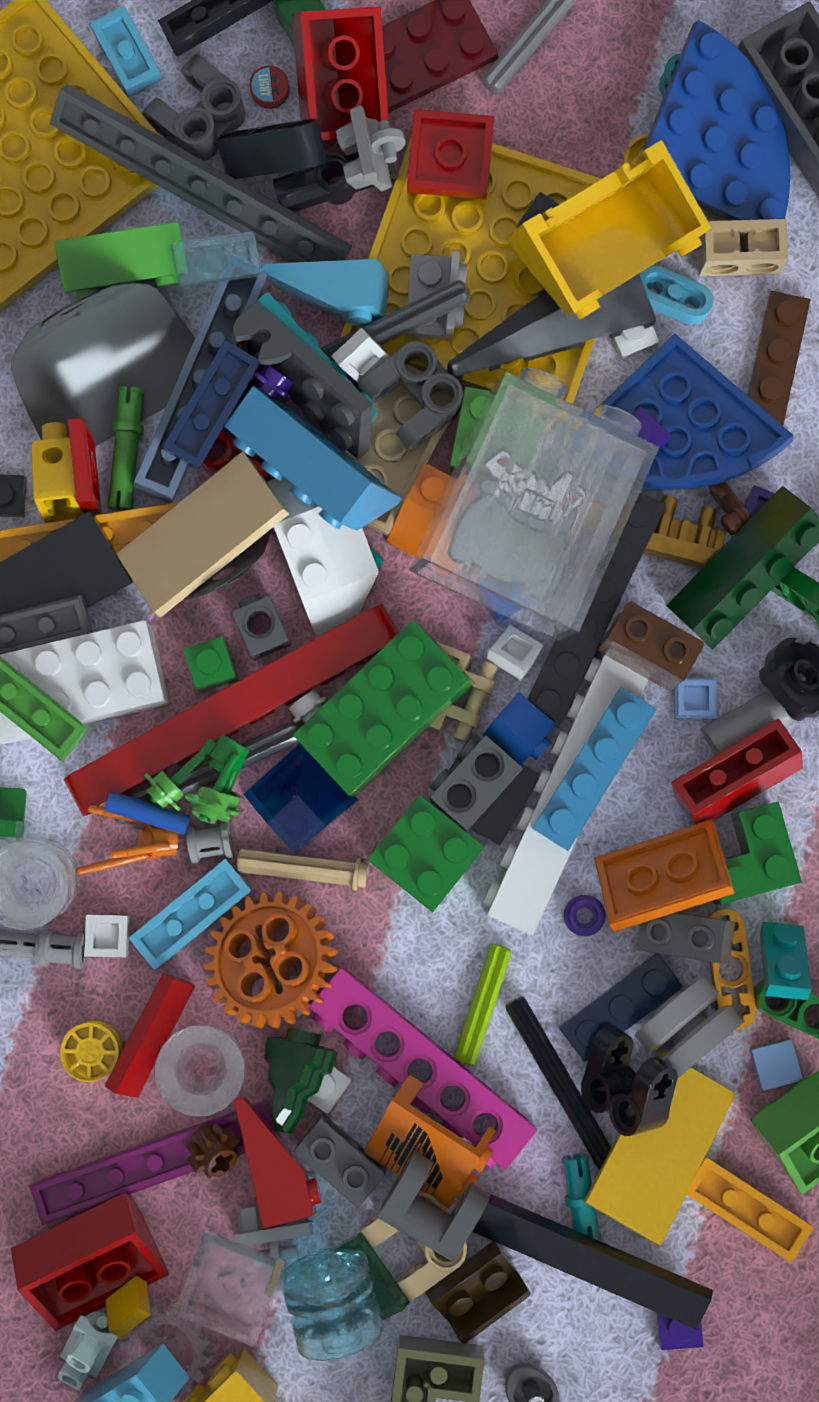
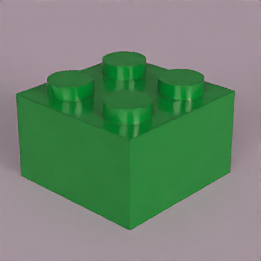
[367,794,485,913]

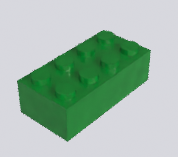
[293,620,475,796]

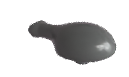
[504,1363,560,1402]

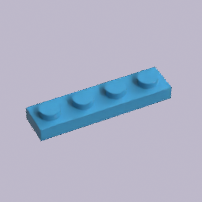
[532,687,657,851]

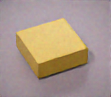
[106,1276,151,1339]

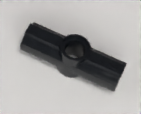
[273,152,397,212]

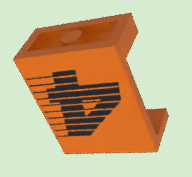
[363,1074,496,1209]

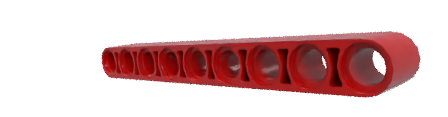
[63,604,399,816]

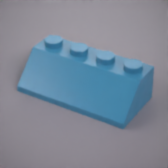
[224,386,402,531]

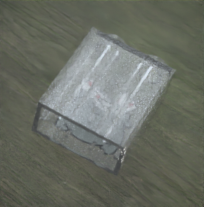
[409,368,659,641]

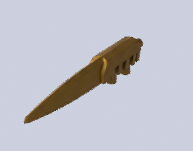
[446,471,727,569]

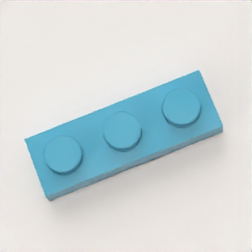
[129,859,253,970]

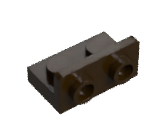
[425,1241,531,1344]

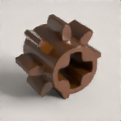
[186,1122,240,1179]

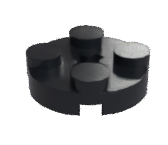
[759,638,819,721]

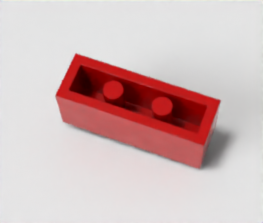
[671,718,803,825]

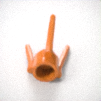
[76,805,178,875]

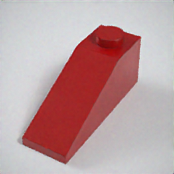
[234,1097,322,1229]

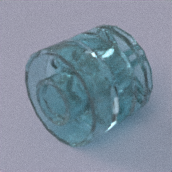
[279,1247,384,1361]

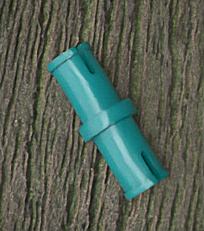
[562,1153,601,1241]

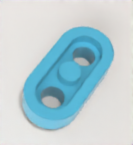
[639,266,714,325]

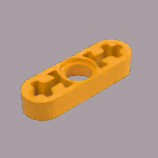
[708,908,756,1030]

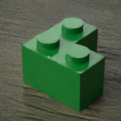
[713,801,802,905]

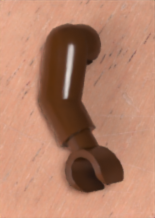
[708,481,751,535]

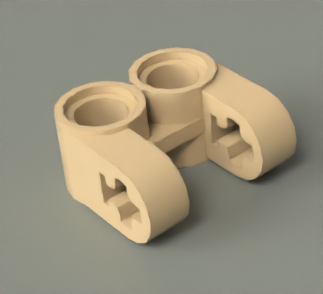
[359,1190,467,1301]

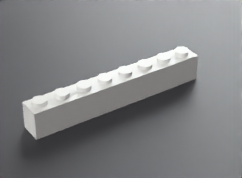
[482,620,648,936]

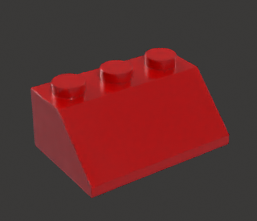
[292,6,389,141]
[10,1192,169,1331]

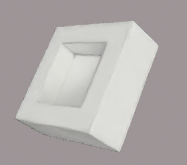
[612,325,660,360]
[332,328,390,384]
[486,625,544,680]
[84,914,130,958]
[308,1066,352,1114]

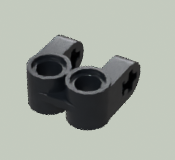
[581,1025,678,1136]

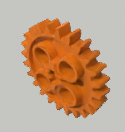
[203,891,338,1029]

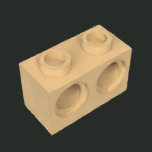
[698,219,788,277]

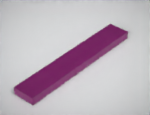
[29,1099,280,1225]

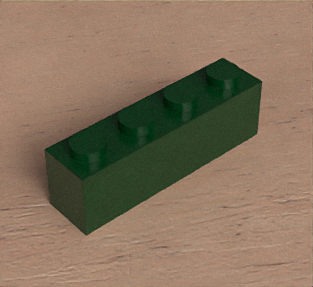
[666,486,819,650]

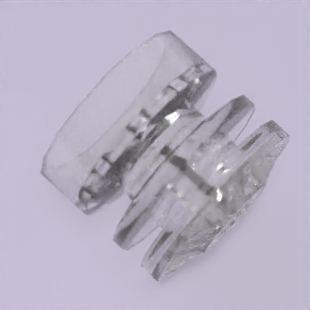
[0,836,81,930]
[155,1024,247,1116]

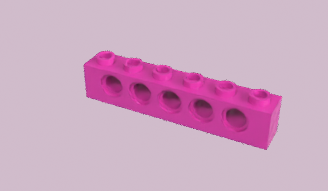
[309,966,537,1170]

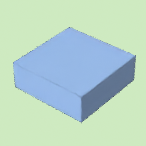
[674,678,717,720]
[750,1038,803,1091]

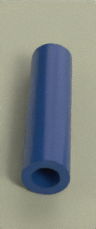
[104,790,191,835]

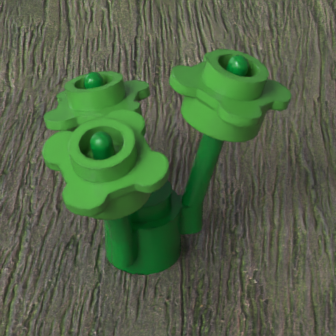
[144,734,250,824]

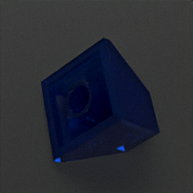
[243,743,358,855]

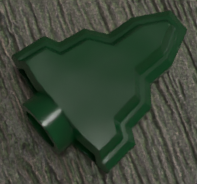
[264,1027,338,1134]

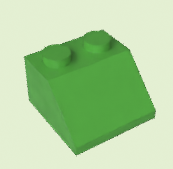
[750,1071,819,1195]

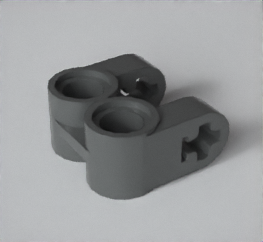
[142,54,246,161]
[357,341,463,451]

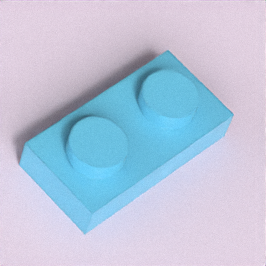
[89,6,163,97]

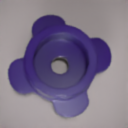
[254,365,294,400]

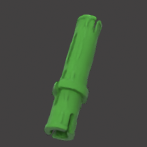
[107,386,144,510]

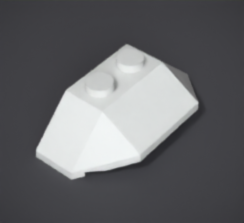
[267,477,379,638]

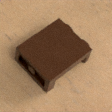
[597,601,704,691]

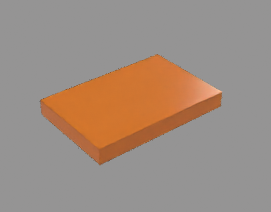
[594,819,735,932]

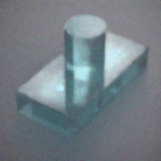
[170,232,262,287]

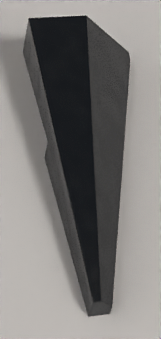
[447,274,656,380]

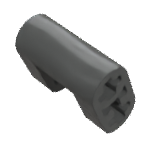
[376,1151,490,1261]

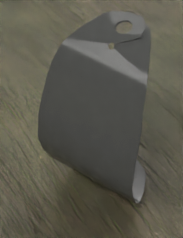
[11,283,273,599]

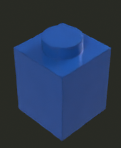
[482,692,556,766]

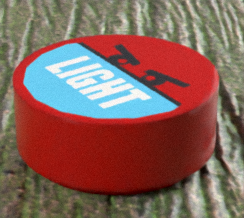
[249,66,290,109]

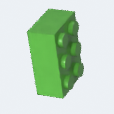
[54,222,188,300]

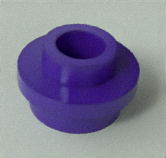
[564,895,605,936]

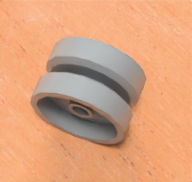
[634,975,745,1079]

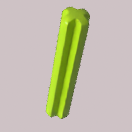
[454,944,511,1066]

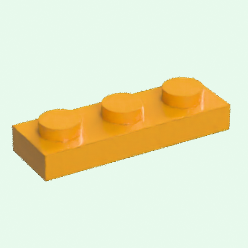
[686,1156,814,1263]

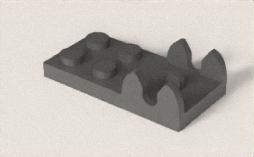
[233,302,373,460]

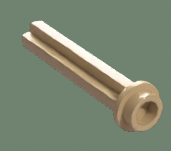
[237,848,369,891]

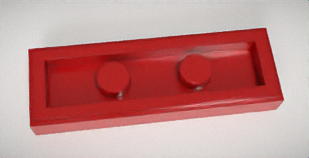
[105,973,195,1098]

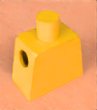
[31,422,85,523]

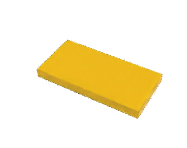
[584,1051,736,1246]

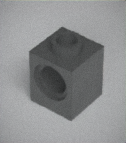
[232,594,291,661]

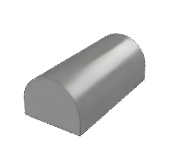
[700,690,793,756]

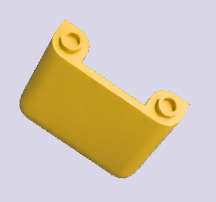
[507,140,712,320]

